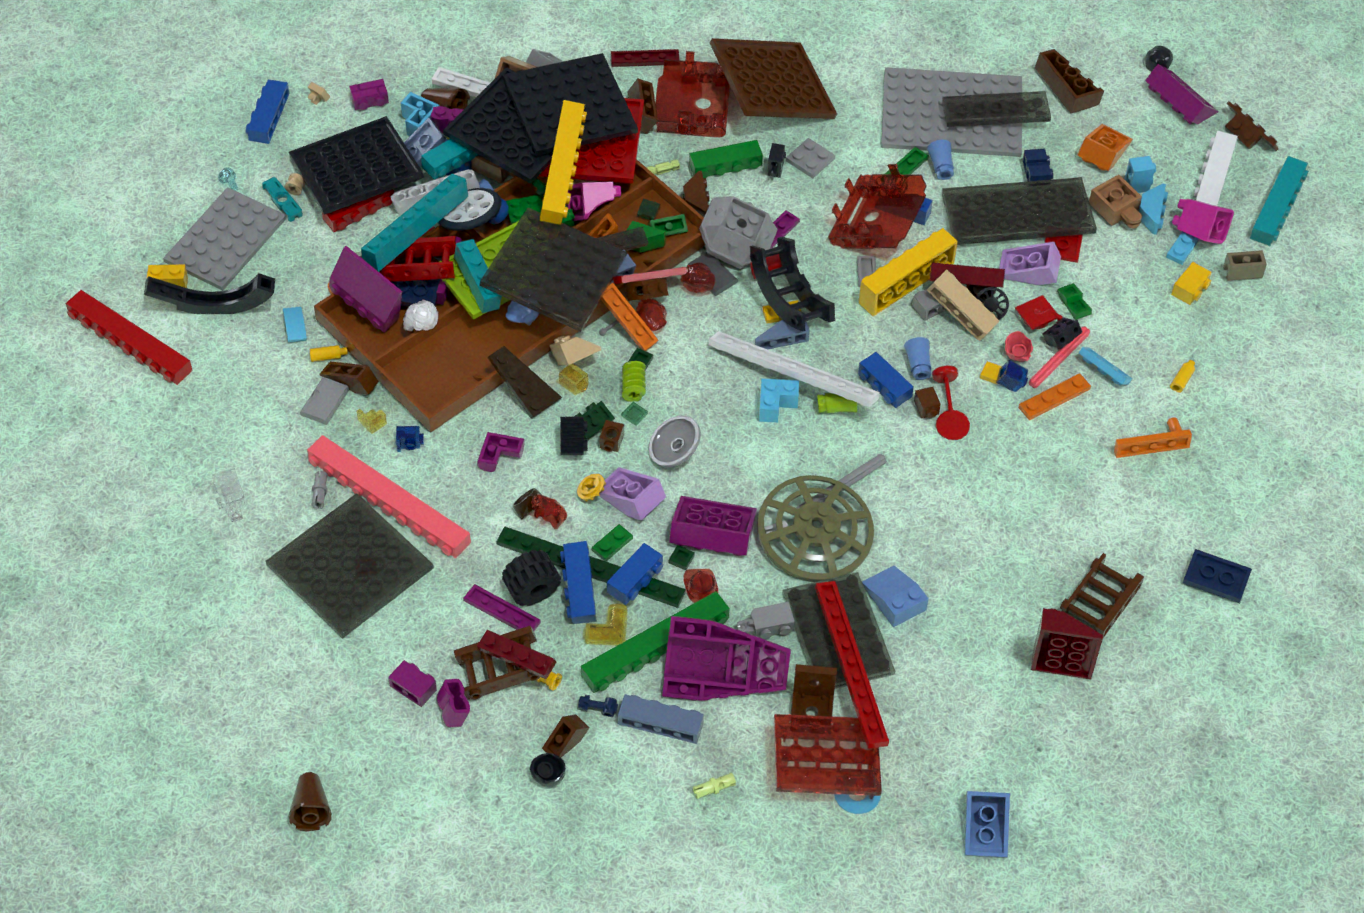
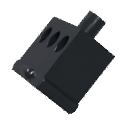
[768,143,786,178]
[1042,317,1083,349]

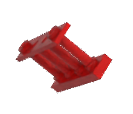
[379,236,456,282]

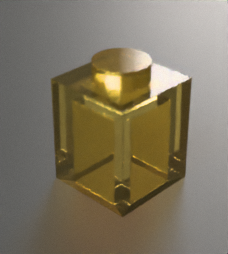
[559,363,589,396]

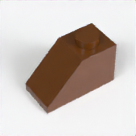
[542,714,590,758]

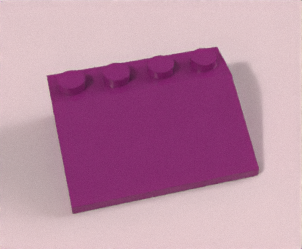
[329,246,402,332]
[669,496,757,556]

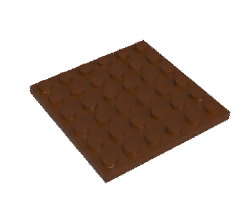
[710,38,837,119]

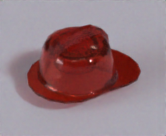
[683,569,718,603]

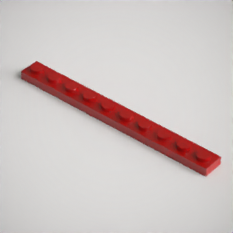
[815,581,889,749]

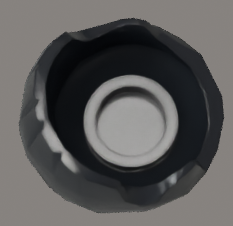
[1145,46,1173,72]
[530,753,566,787]

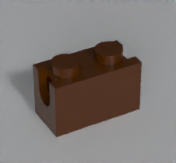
[626,277,669,301]

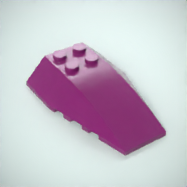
[662,616,791,701]

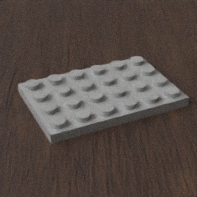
[163,187,287,291]

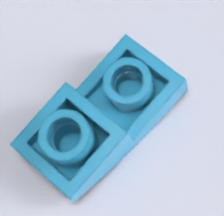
[283,307,307,343]

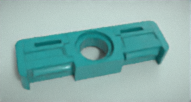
[262,177,303,222]

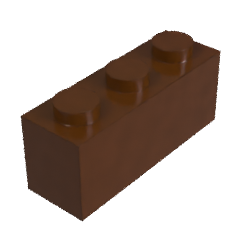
[627,78,658,134]

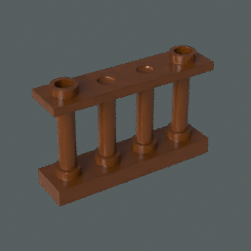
[1060,553,1144,638]
[453,625,540,700]

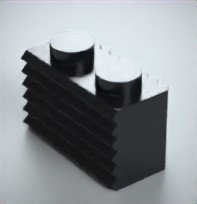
[560,417,588,455]

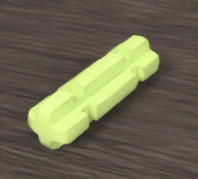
[646,159,680,175]

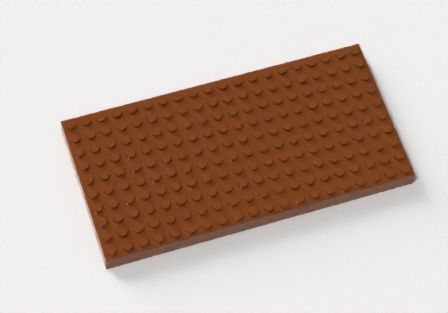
[314,160,706,432]

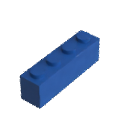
[246,79,290,144]
[560,541,597,624]

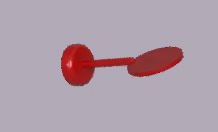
[932,365,970,440]

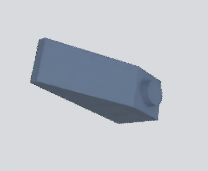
[755,320,810,350]

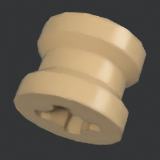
[284,173,305,195]

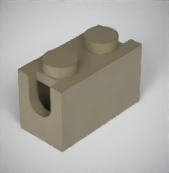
[1223,250,1267,281]

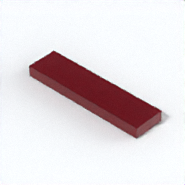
[611,49,680,67]
[930,263,1005,288]

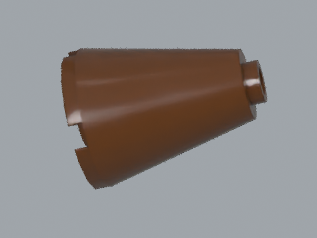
[421,88,470,110]
[289,772,332,832]

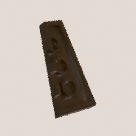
[487,346,562,419]

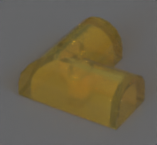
[585,603,628,645]

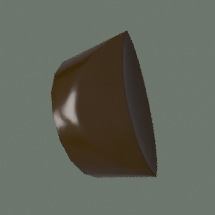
[513,488,545,520]

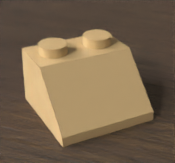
[549,335,602,366]

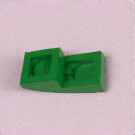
[1057,283,1092,320]

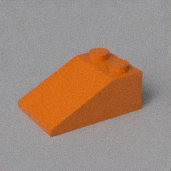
[1077,124,1133,171]

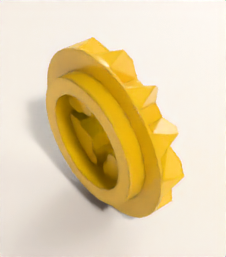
[577,474,606,502]

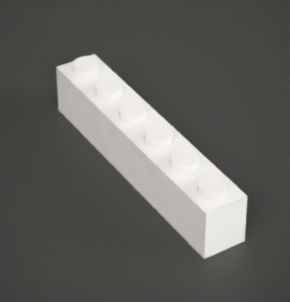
[1193,131,1238,206]

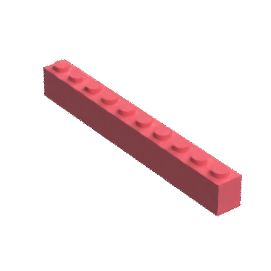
[307,435,471,558]

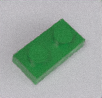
[592,524,633,561]

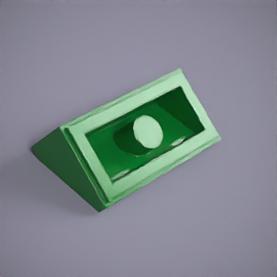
[648,214,688,236]

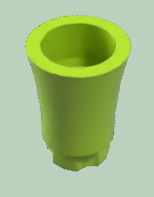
[817,392,857,413]

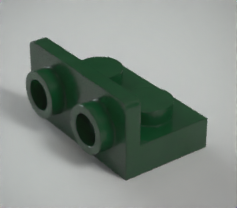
[574,401,615,440]

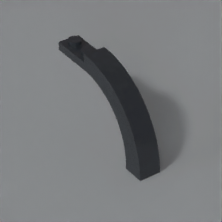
[144,273,275,314]

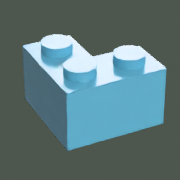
[401,92,439,136]
[759,379,799,423]

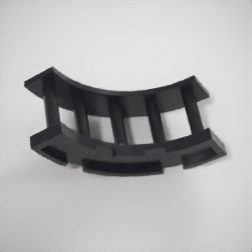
[750,237,835,332]

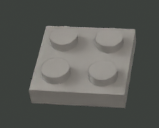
[786,138,835,179]

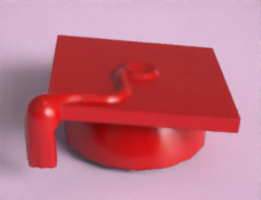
[1015,295,1063,330]

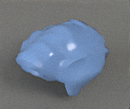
[506,294,542,326]

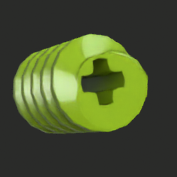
[622,361,646,402]

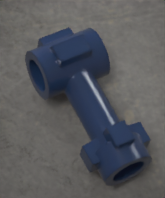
[578,695,618,717]

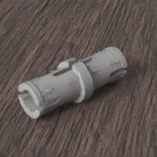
[311,471,328,509]

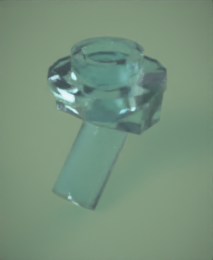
[218,167,239,191]

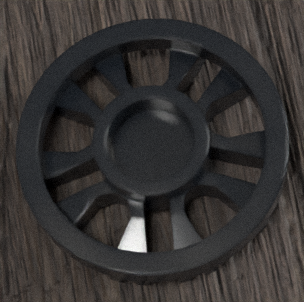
[976,287,1009,320]

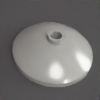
[649,415,701,467]

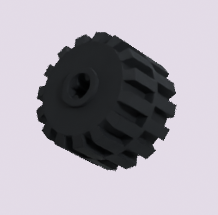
[502,550,561,606]

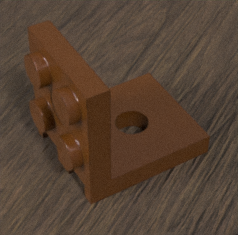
[790,664,837,736]

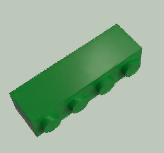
[689,140,763,178]

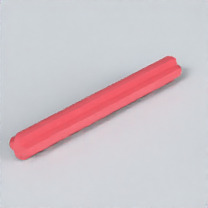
[1029,326,1090,388]

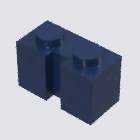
[1022,148,1054,187]

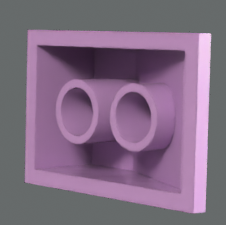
[999,242,1061,285]
[599,467,666,520]

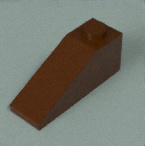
[320,361,379,395]

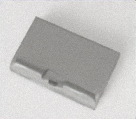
[300,377,349,425]

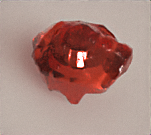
[680,262,716,294]
[636,298,667,331]
[531,494,567,529]

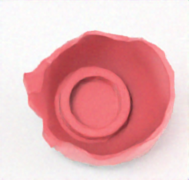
[1005,331,1033,362]

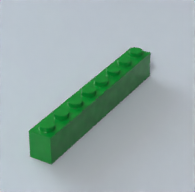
[580,591,730,693]

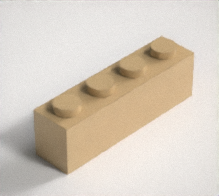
[927,270,999,341]

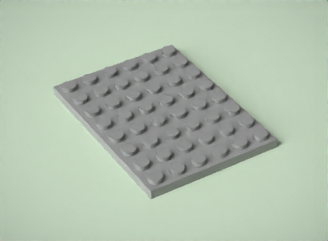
[881,67,1022,157]

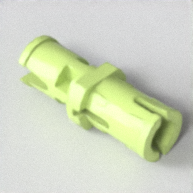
[692,772,736,799]

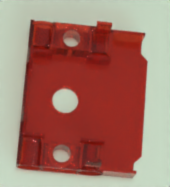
[656,51,730,138]
[828,164,927,249]

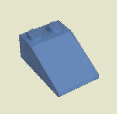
[861,566,929,627]
[965,791,1010,857]

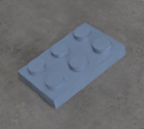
[404,117,447,167]

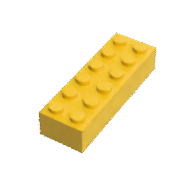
[859,228,958,316]

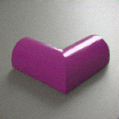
[477,432,525,472]

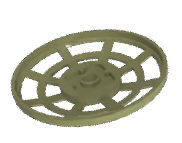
[757,475,874,582]

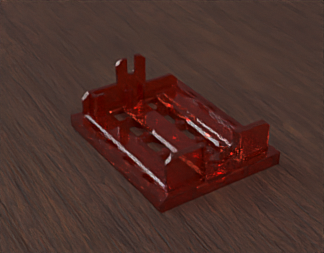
[773,714,882,799]

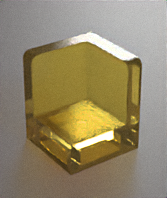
[357,409,387,434]

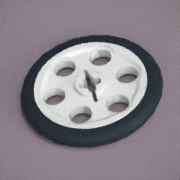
[437,188,502,231]

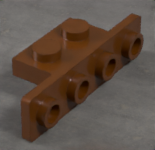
[1225,101,1278,151]

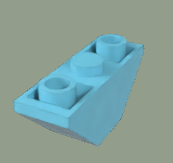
[1139,184,1168,235]

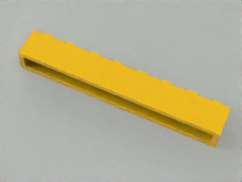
[540,100,587,225]

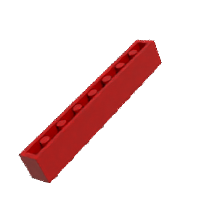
[65,290,193,385]

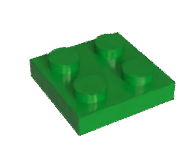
[506,195,546,225]

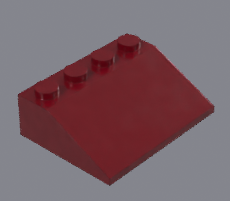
[1031,608,1103,680]

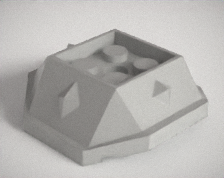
[699,196,778,269]

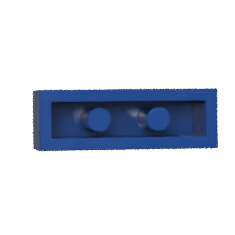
[858,352,914,408]
[607,543,663,605]

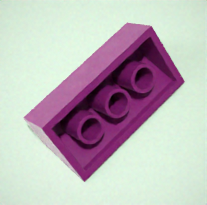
[1145,64,1219,124]

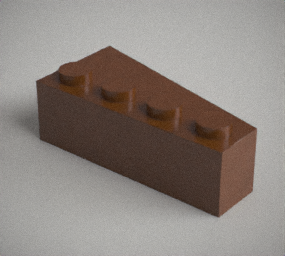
[1035,49,1104,113]

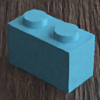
[1124,156,1156,193]

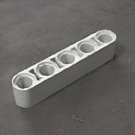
[391,170,480,215]

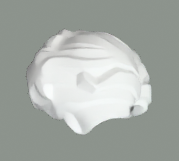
[403,300,439,331]

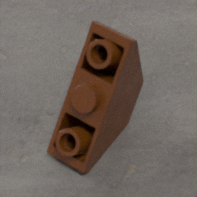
[683,171,710,217]

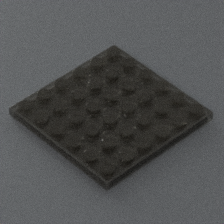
[479,208,627,332]
[265,493,434,639]

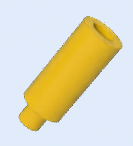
[310,345,348,362]
[1170,360,1195,393]

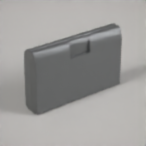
[687,252,738,296]

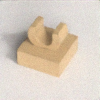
[308,82,330,105]

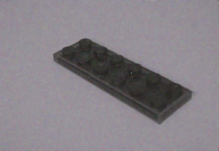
[942,91,1051,127]

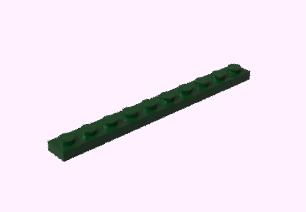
[496,526,686,608]

